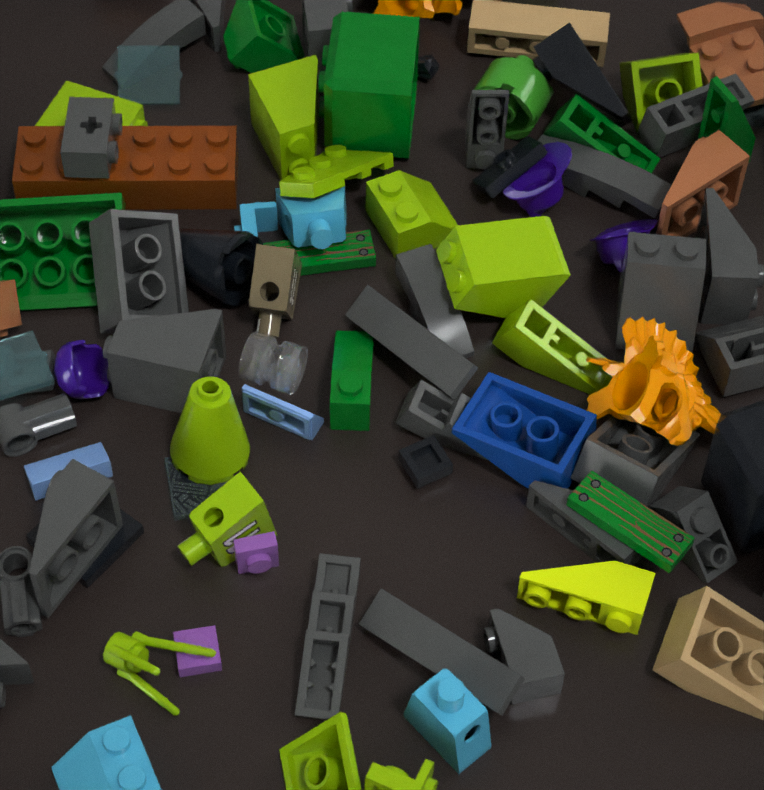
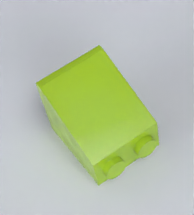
[248,55,319,180]
[436,216,571,318]

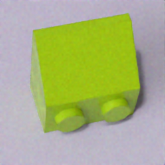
[619,53,702,131]
[366,170,458,259]

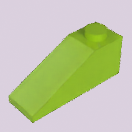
[492,299,612,394]

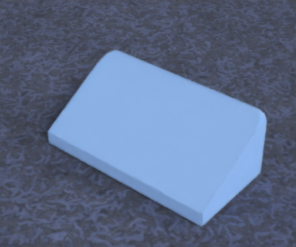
[241,384,324,440]
[24,442,113,501]

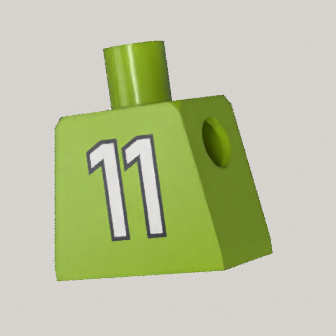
[177,472,277,567]

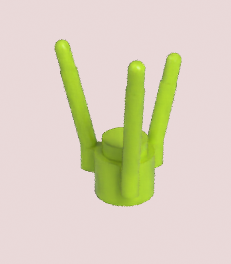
[103,631,216,716]

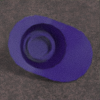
[503,142,572,217]
[589,219,658,272]

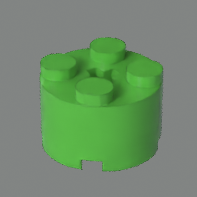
[474,55,554,139]

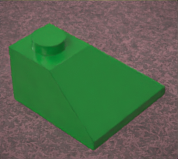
[223,0,305,73]

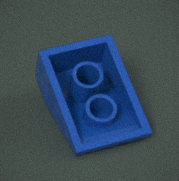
[452,372,597,489]

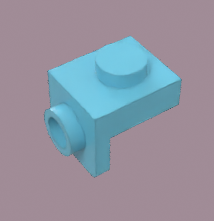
[234,201,278,237]

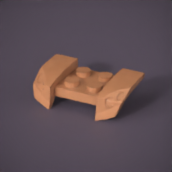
[677,2,764,108]

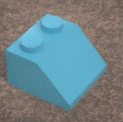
[51,715,161,790]

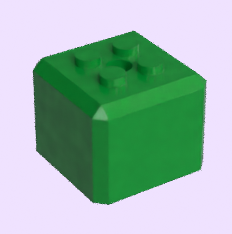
[318,11,420,158]

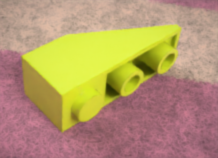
[517,561,656,635]

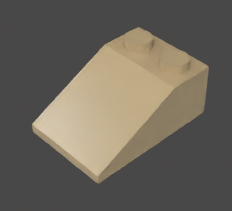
[652,586,764,720]

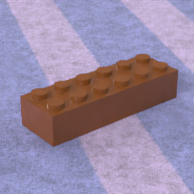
[12,126,239,210]

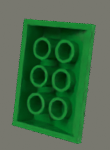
[0,192,126,311]

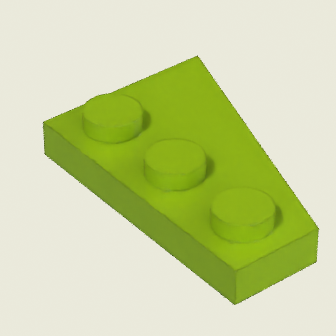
[279,145,394,198]

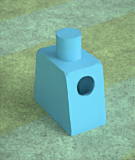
[275,186,347,249]
[403,668,491,774]

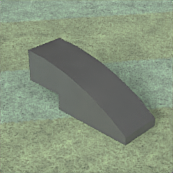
[103,0,206,91]
[395,244,475,358]
[395,380,487,460]

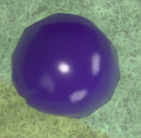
[54,340,109,400]

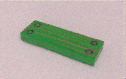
[263,229,376,276]
[566,470,695,574]

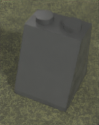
[615,232,706,353]
[103,309,226,413]

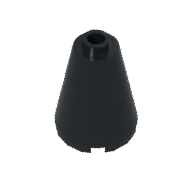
[179,228,263,306]

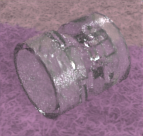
[238,331,308,395]

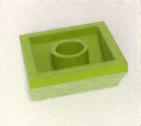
[279,712,362,790]

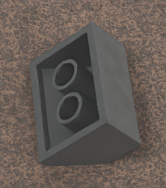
[89,209,189,334]

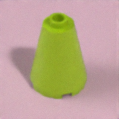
[170,377,250,485]

